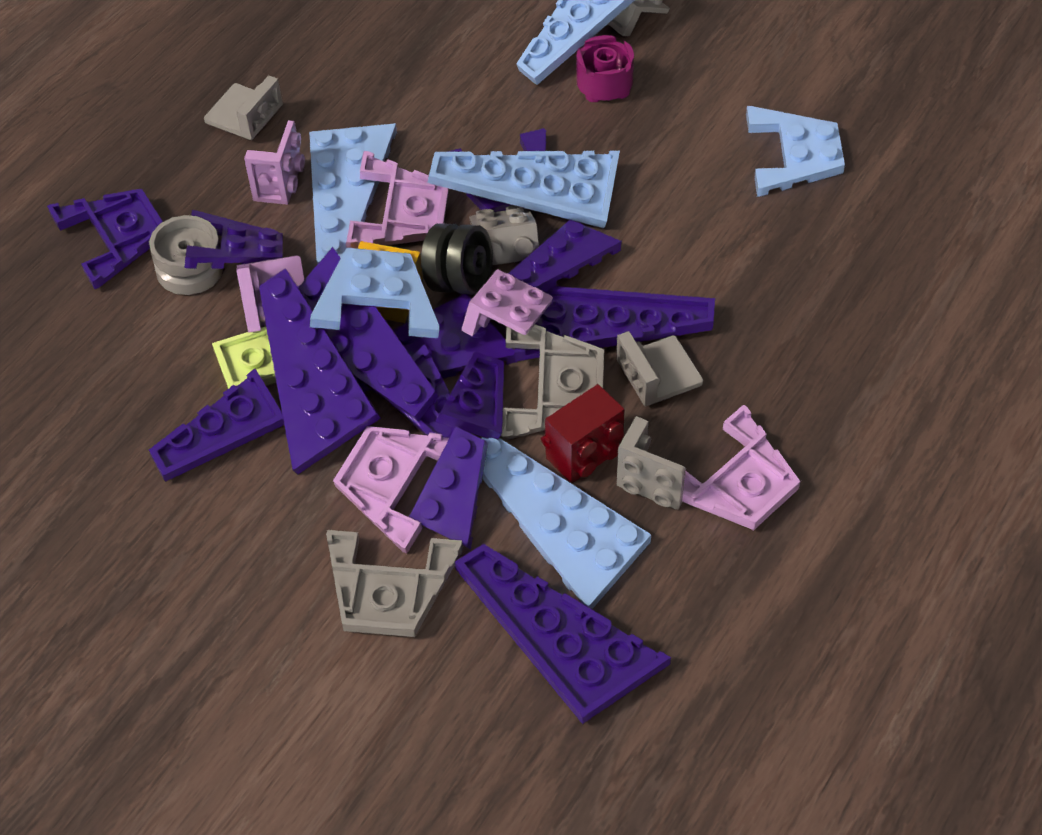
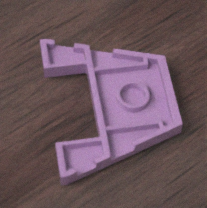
[346,151,449,248]
[682,405,800,530]
[333,426,449,554]

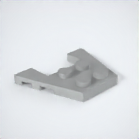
[501,324,604,440]
[326,530,463,637]

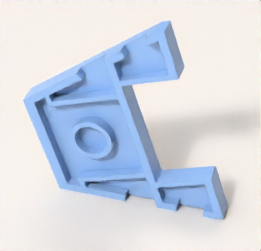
[746,106,845,196]
[310,248,439,338]

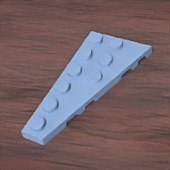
[517,0,635,85]
[309,123,397,264]
[427,151,620,228]
[481,437,651,609]

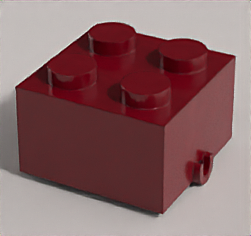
[541,384,625,484]

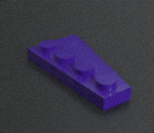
[508,219,622,292]
[149,369,284,482]

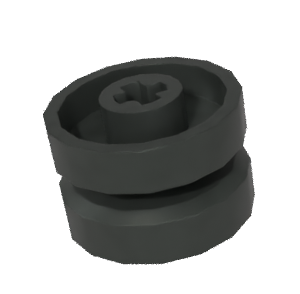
[421,223,493,295]

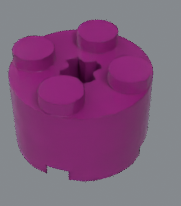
[576,35,634,102]

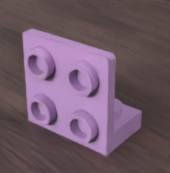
[244,120,305,205]
[236,255,304,333]
[461,269,553,336]

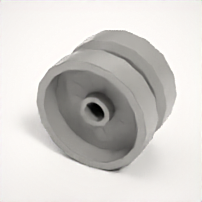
[149,215,224,295]

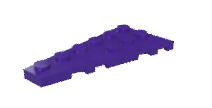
[299,247,439,421]
[259,268,381,475]
[514,286,715,362]
[357,294,518,392]
[455,544,671,724]

